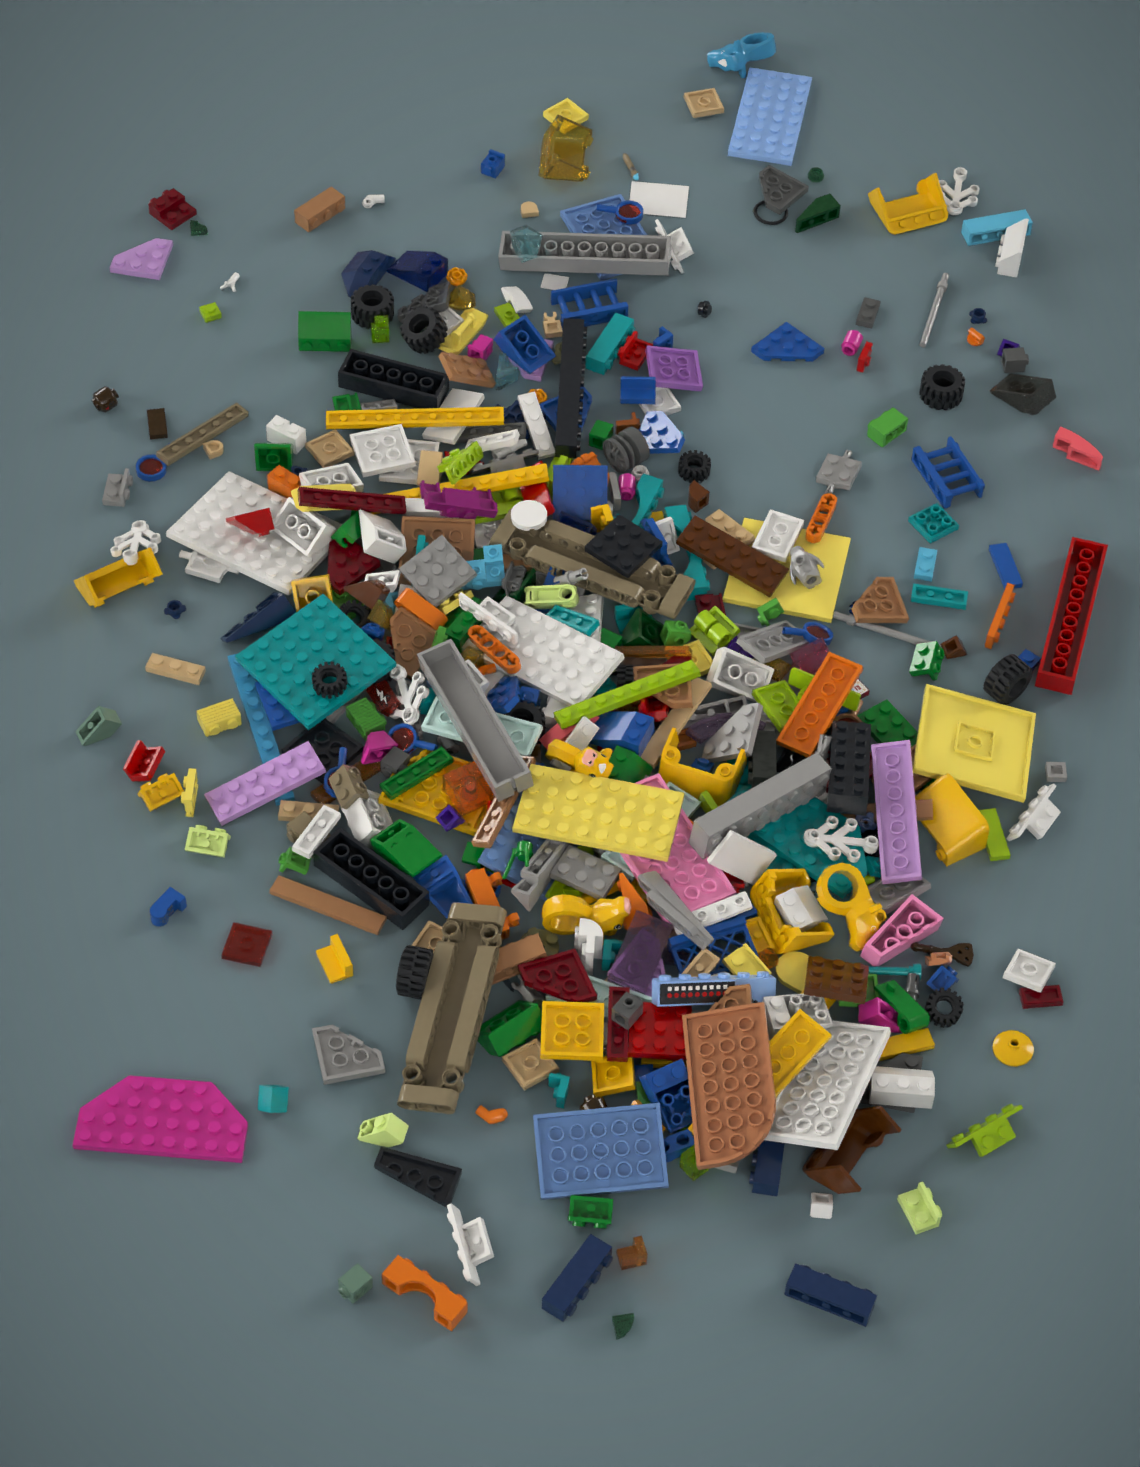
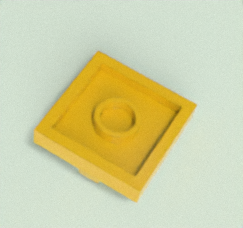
[591,1056,636,1097]

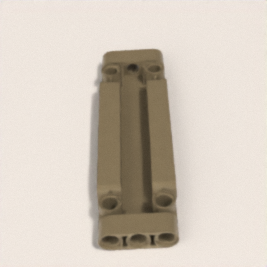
[489,508,696,619]
[397,903,507,1114]

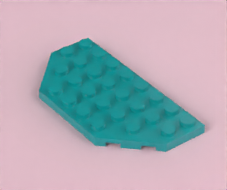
[727,786,867,899]

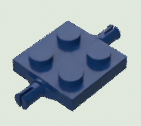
[640,518,672,567]

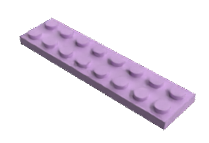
[871,740,922,884]

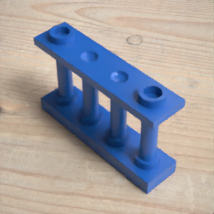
[551,279,629,331]
[911,436,985,509]

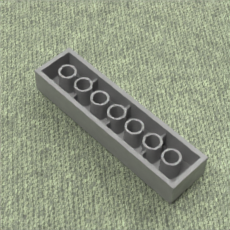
[689,753,832,859]

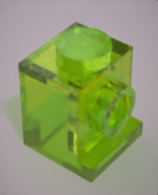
[371,315,390,343]

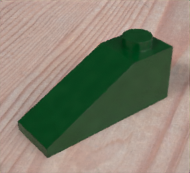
[795,193,841,233]

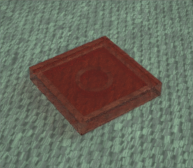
[221,922,273,967]

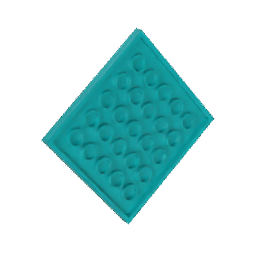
[235,594,397,730]

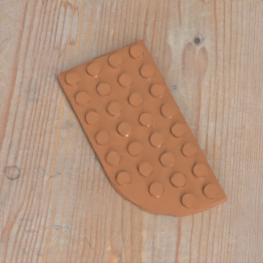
[682,1002,776,1170]

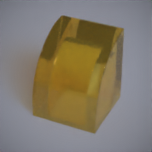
[449,285,476,310]
[368,599,393,630]
[765,658,791,682]

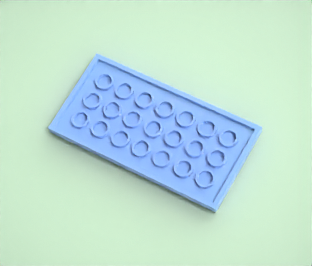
[728,67,812,166]

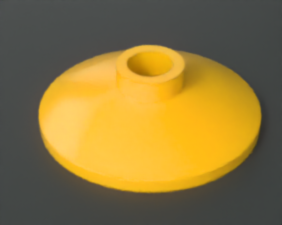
[992,1030,1034,1067]

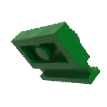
[332,393,361,411]

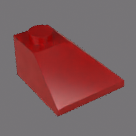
[225,508,275,537]

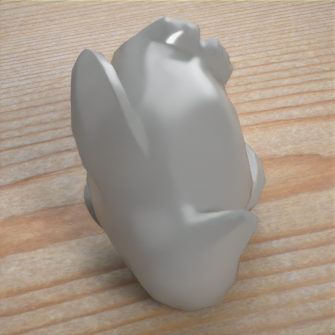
[790,546,824,589]

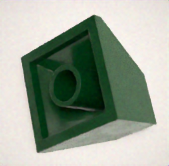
[622,608,664,655]

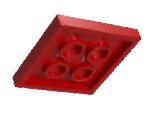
[628,1002,692,1060]

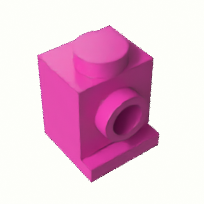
[468,334,493,361]

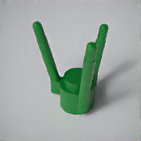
[502,841,533,879]

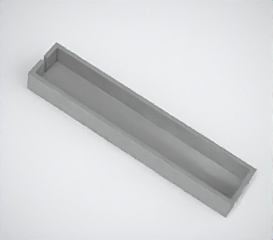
[417,639,534,802]

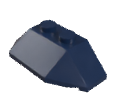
[341,250,396,297]

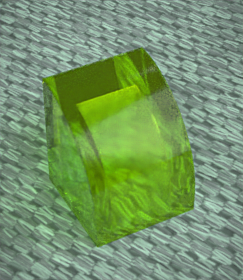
[680,1144,709,1181]

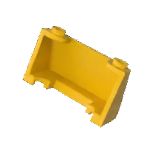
[915,774,989,867]
[750,869,835,954]

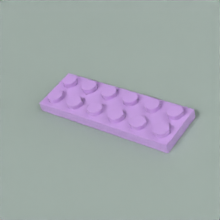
[204,741,326,826]

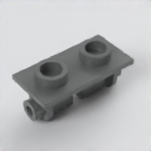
[502,561,527,597]

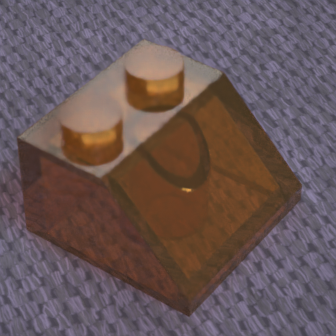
[443,761,495,816]

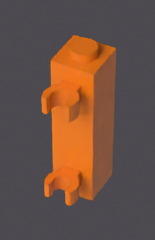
[465,868,520,940]

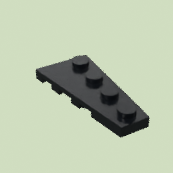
[374,1146,462,1208]

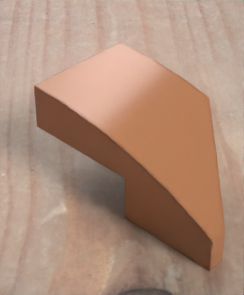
[925,952,952,966]

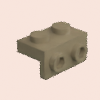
[329,764,370,810]

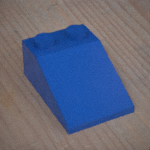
[493,315,556,375]
[590,711,654,757]

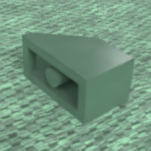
[75,706,122,746]

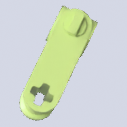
[523,584,579,609]

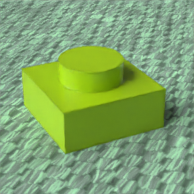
[199,302,222,323]

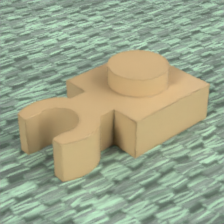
[543,312,563,338]

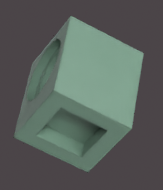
[338,1263,373,1304]

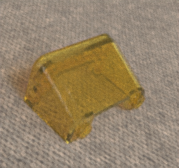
[539,115,593,182]

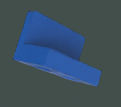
[620,376,656,404]

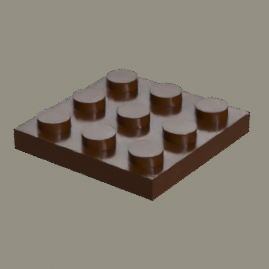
[804,956,869,1004]

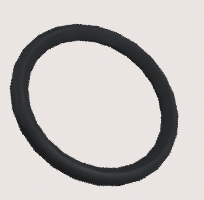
[753,200,788,225]

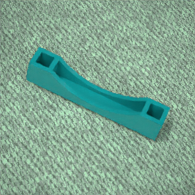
[632,473,665,529]
[664,505,710,601]

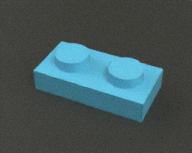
[914,547,937,582]

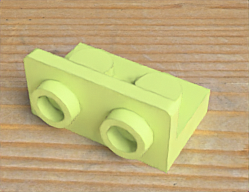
[185,825,231,858]
[897,1181,942,1235]

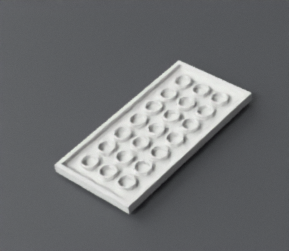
[462,596,625,706]
[764,1021,891,1150]

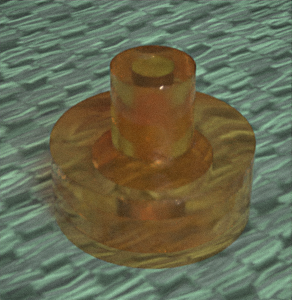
[759,948,779,969]

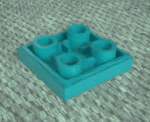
[908,503,959,544]

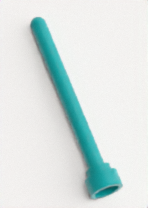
[868,964,922,980]

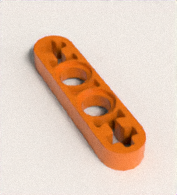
[805,493,837,543]
[468,625,521,674]

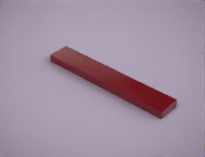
[297,487,407,515]

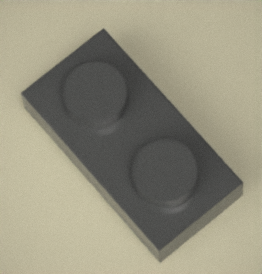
[856,297,881,329]

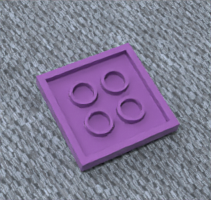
[645,346,703,391]

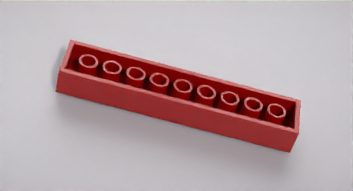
[1035,537,1108,695]

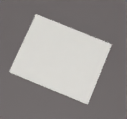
[629,181,689,218]

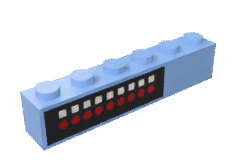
[652,971,776,1007]

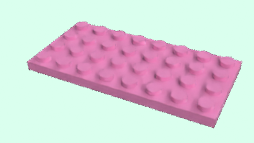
[620,773,737,926]

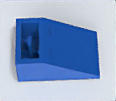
[639,1059,692,1133]

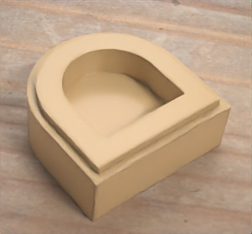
[521,201,539,218]
[203,440,224,459]

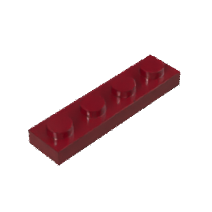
[607,987,630,1062]

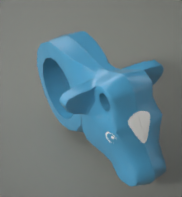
[707,32,776,78]

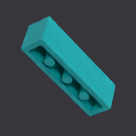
[585,313,636,375]

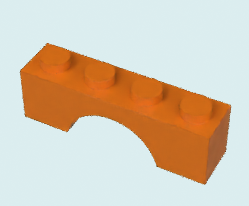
[382,1255,468,1332]

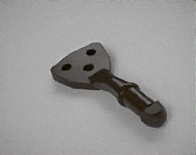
[910,942,974,967]

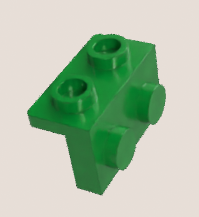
[909,641,944,681]
[568,1195,613,1229]

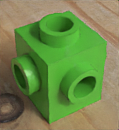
[660,620,691,648]

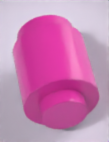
[841,330,863,356]
[618,473,636,501]

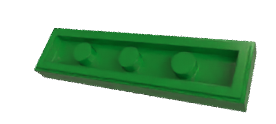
[379,746,453,800]

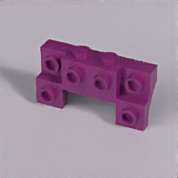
[420,480,498,519]

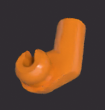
[478,663,496,675]
[475,1105,508,1124]

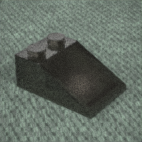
[990,373,1056,415]

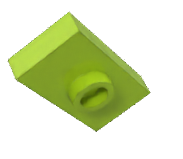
[494,302,520,327]

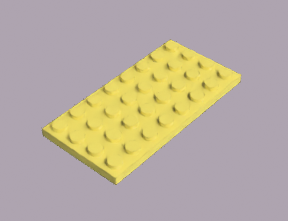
[512,764,684,862]

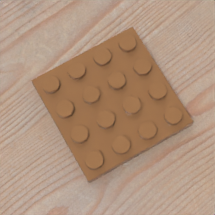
[398,516,475,590]

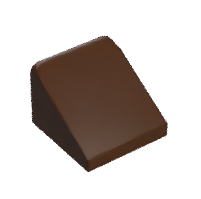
[940,635,967,659]

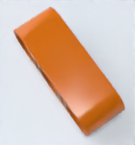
[394,588,448,630]

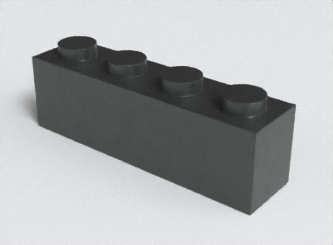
[748,730,777,788]

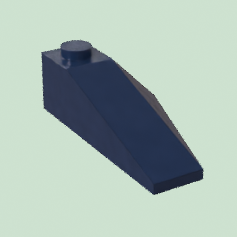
[220,592,296,643]

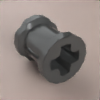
[437,736,460,756]

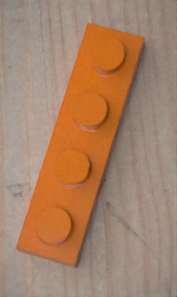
[985,583,1016,649]

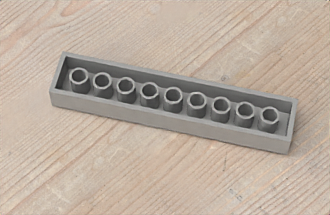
[498,231,672,276]

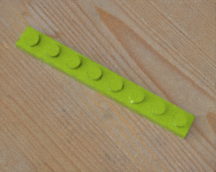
[553,660,701,729]

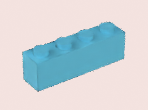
[961,209,1033,246]

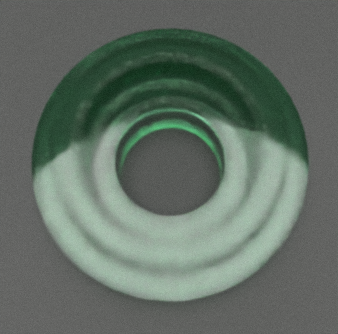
[808,167,824,182]

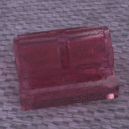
[790,637,830,675]

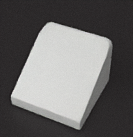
[810,1193,833,1219]

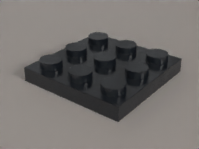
[584,514,663,579]
[281,718,364,785]

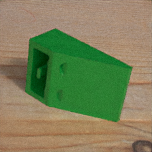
[370,819,443,877]

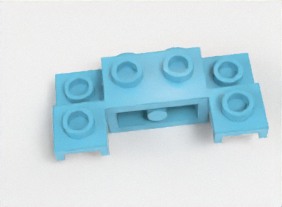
[461,544,505,591]

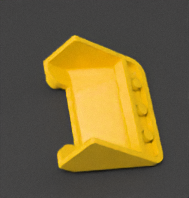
[868,173,948,235]

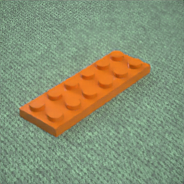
[776,652,863,758]

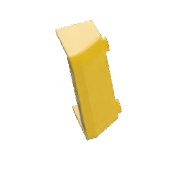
[73,547,163,608]
[658,727,747,807]

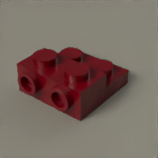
[148,188,197,230]

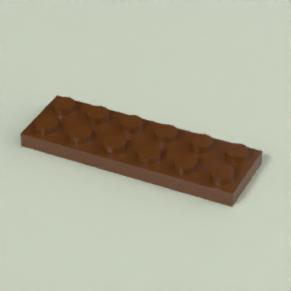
[676,515,789,597]

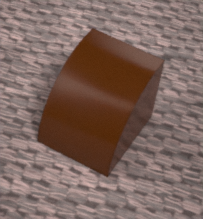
[688,480,710,513]

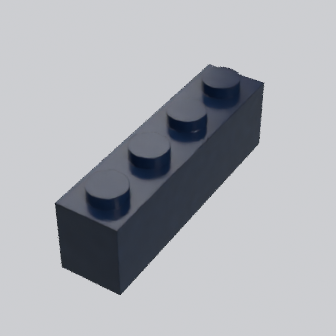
[749,1140,785,1196]
[542,1234,613,1322]
[784,1263,877,1327]

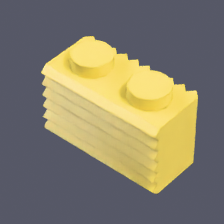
[196,698,242,737]

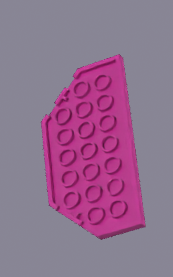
[73,1075,248,1163]

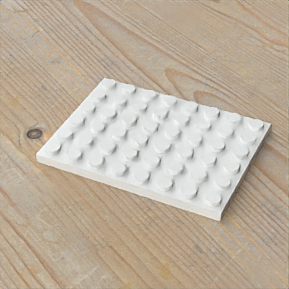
[166,471,343,596]

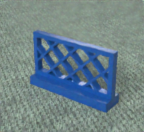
[667,915,760,975]

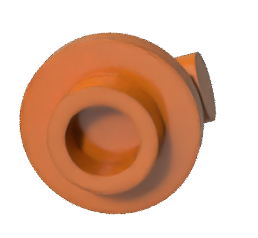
[967,327,985,346]

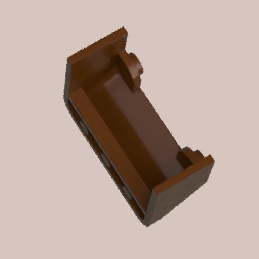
[802,1106,902,1194]

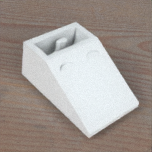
[359,509,407,564]
[762,993,833,1041]

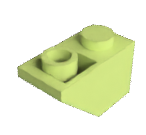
[357,1113,409,1148]

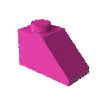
[361,730,398,764]
[858,997,902,1033]

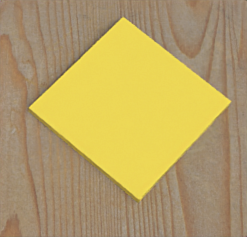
[723,518,851,623]
[913,684,1036,803]

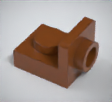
[615,412,640,435]

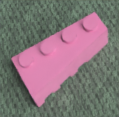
[860,894,944,967]

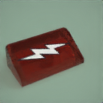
[366,680,401,717]

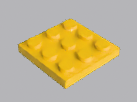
[540,1001,604,1061]

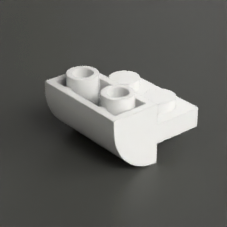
[574,918,603,975]

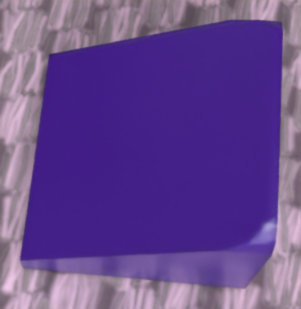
[997,339,1020,357]
[435,804,465,832]

